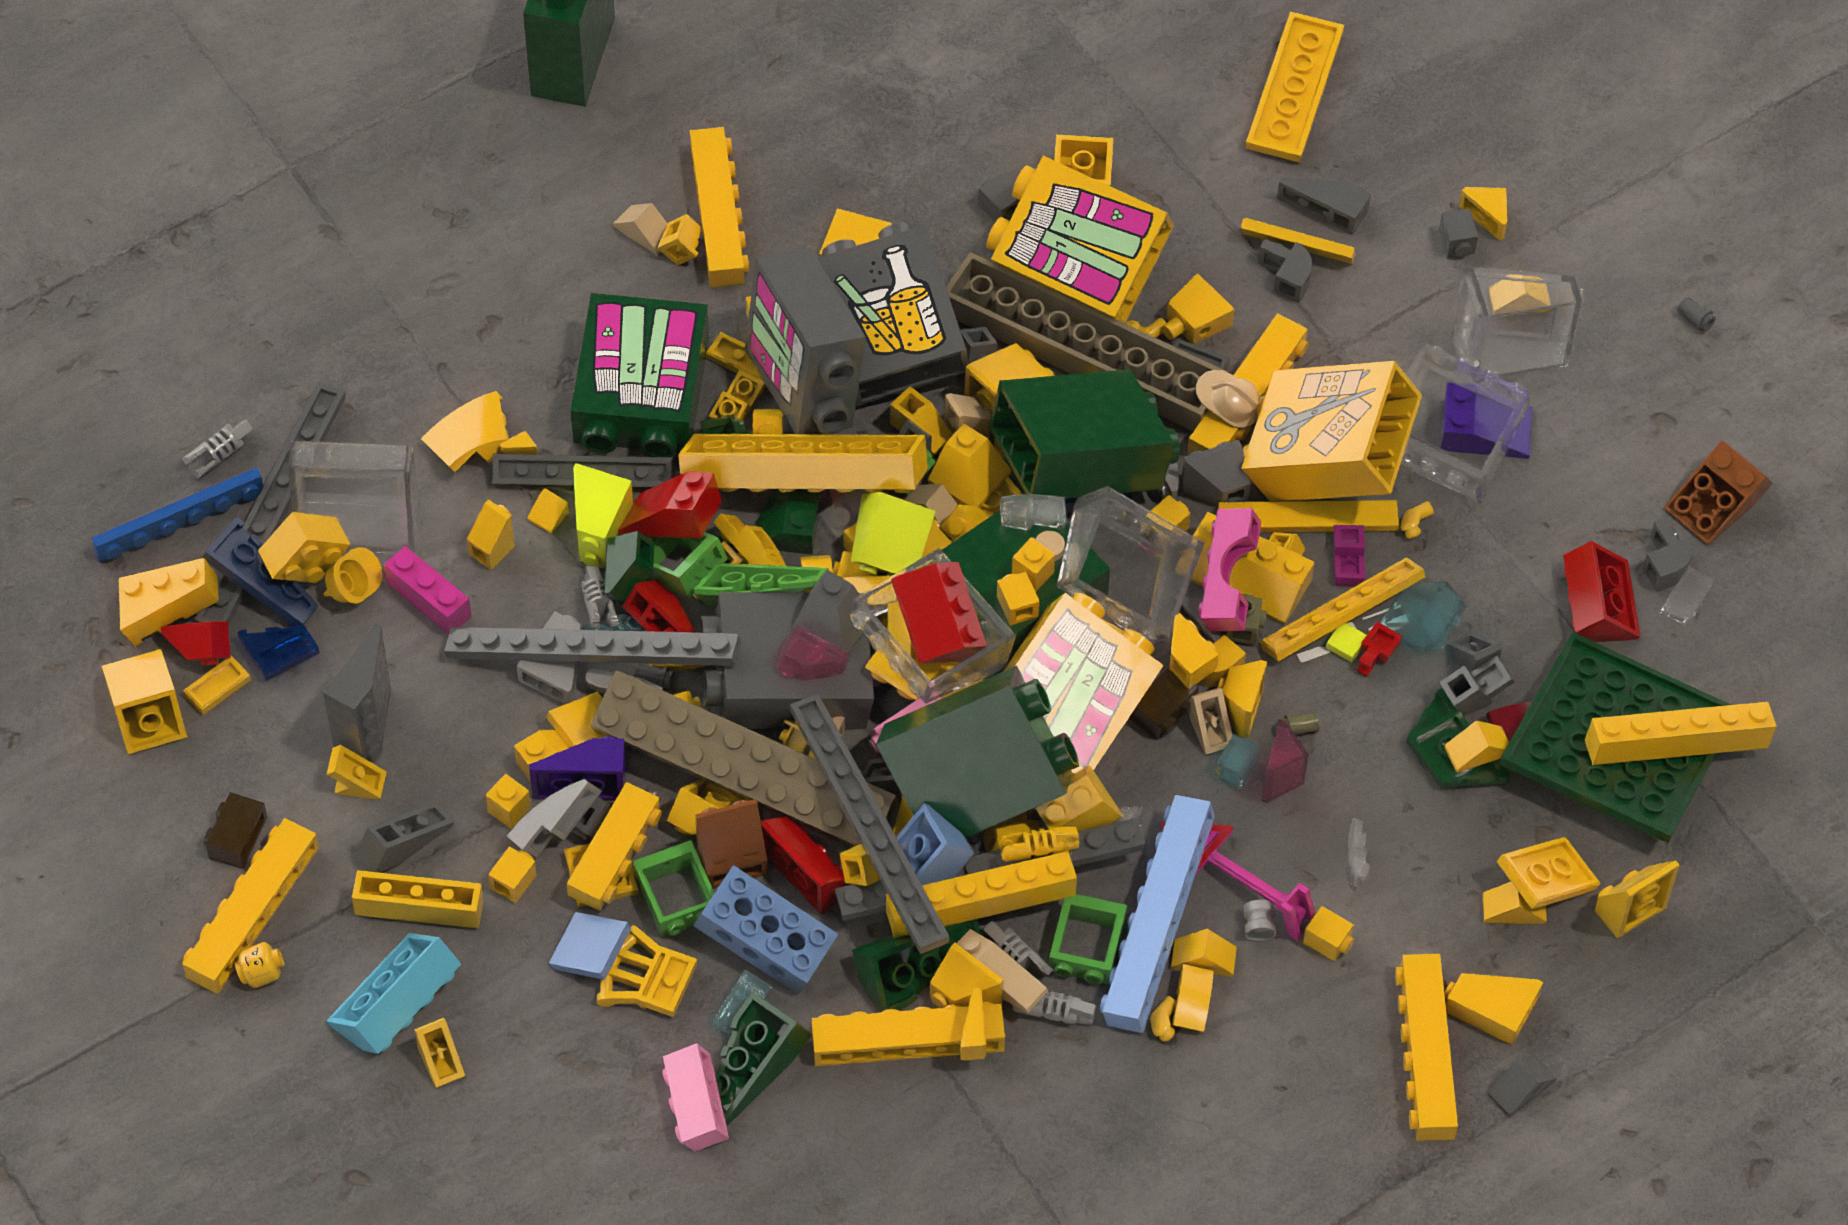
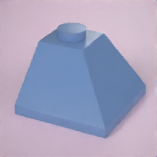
[896,803,974,885]

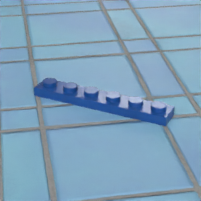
[91,467,264,562]

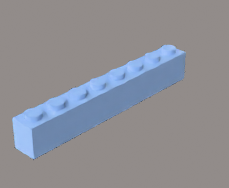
[1100,795,1215,1033]

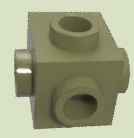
[1227,594,1267,645]

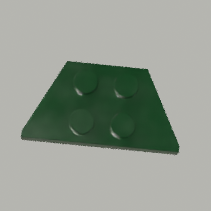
[1406,688,1509,788]

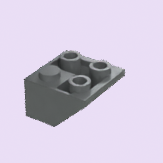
[1180,440,1251,507]

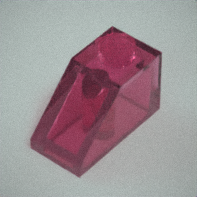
[775,625,850,682]

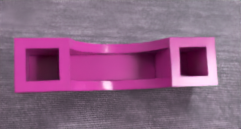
[1199,508,1261,631]

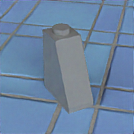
[517,611,581,704]

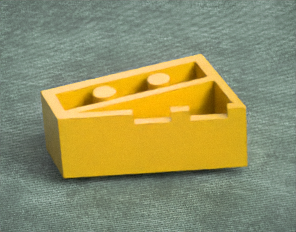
[119,558,219,647]

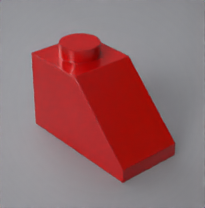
[161,621,231,666]

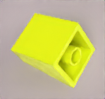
[573,463,633,569]
[851,492,936,576]

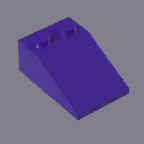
[1441,382,1532,459]
[529,736,627,801]

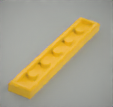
[1218,500,1399,533]
[1260,557,1426,662]

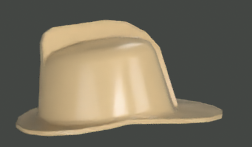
[1196,370,1259,428]

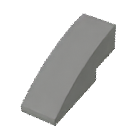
[507,779,602,858]

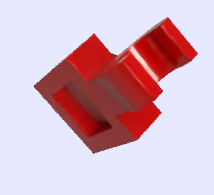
[1357,621,1403,677]

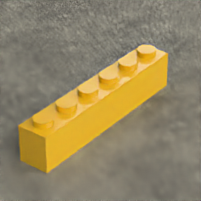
[690,127,749,288]
[1187,313,1309,455]
[1585,702,1777,765]
[182,818,319,994]
[886,851,1077,938]
[1395,954,1458,1141]
[812,1002,1005,1066]

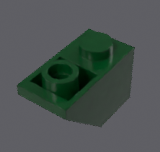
[604,531,655,604]

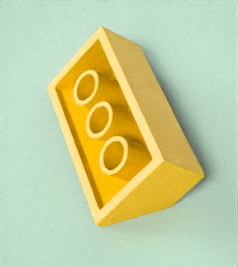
[1178,512,1315,625]

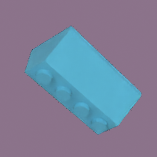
[326,933,461,1054]

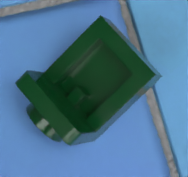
[700,414,747,434]

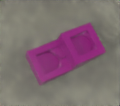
[1333,525,1365,586]

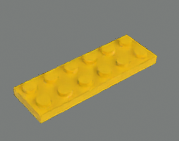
[1245,11,1344,163]

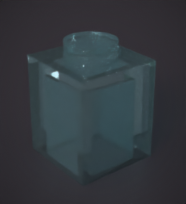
[1215,734,1261,790]

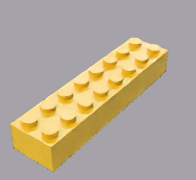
[678,434,928,493]

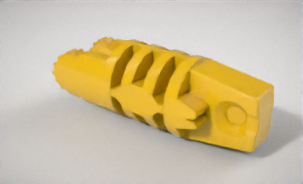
[996,826,1079,862]

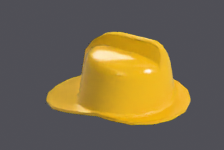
[323,547,383,604]

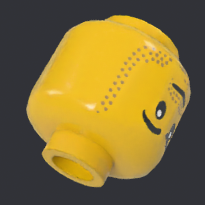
[235,942,285,988]

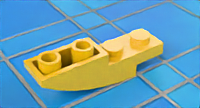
[713,514,786,566]

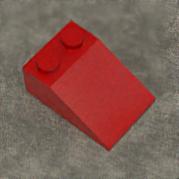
[618,471,722,538]

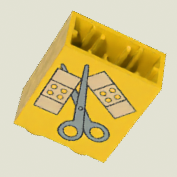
[1241,361,1422,502]

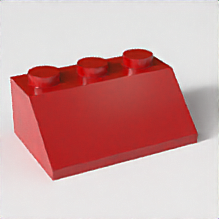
[1563,541,1641,642]
[891,562,987,664]
[761,816,850,915]

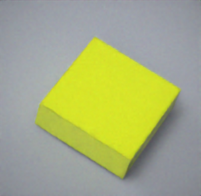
[1326,623,1367,663]

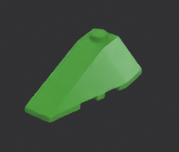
[694,563,829,609]

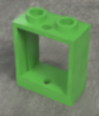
[646,532,728,598]
[633,840,714,937]
[1049,894,1127,985]

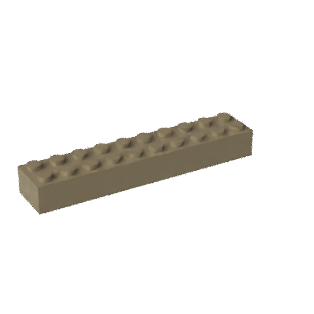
[946,252,1228,432]
[590,670,898,848]

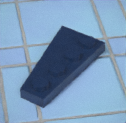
[202,516,319,630]

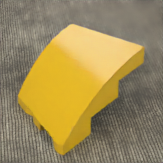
[421,391,509,472]

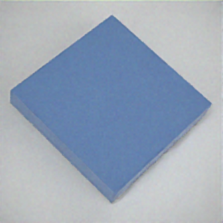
[549,912,631,980]

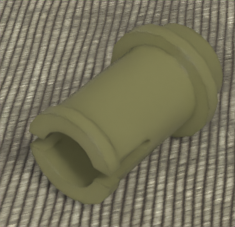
[1279,712,1320,739]

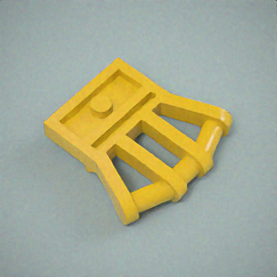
[596,925,698,1017]

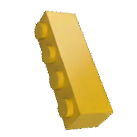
[567,782,662,912]
[352,870,484,929]

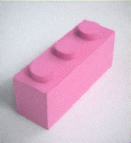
[663,1043,729,1152]

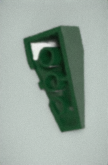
[757,489,823,555]
[852,919,981,1013]
[715,992,812,1126]

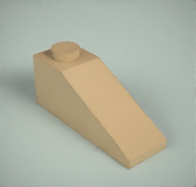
[957,929,1048,1013]

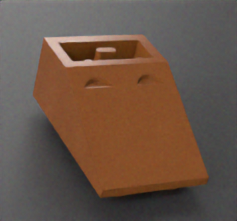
[1663,440,1773,545]
[695,799,768,889]

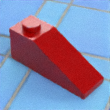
[622,580,695,633]

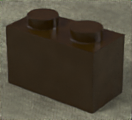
[1130,667,1199,740]
[204,792,268,869]

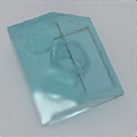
[1380,582,1467,652]

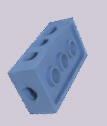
[693,865,838,995]

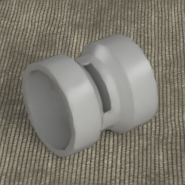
[1243,900,1276,942]

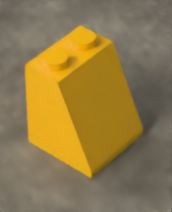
[964,343,1055,416]
[102,649,187,754]

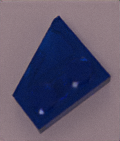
[237,625,320,681]

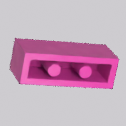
[384,546,472,635]

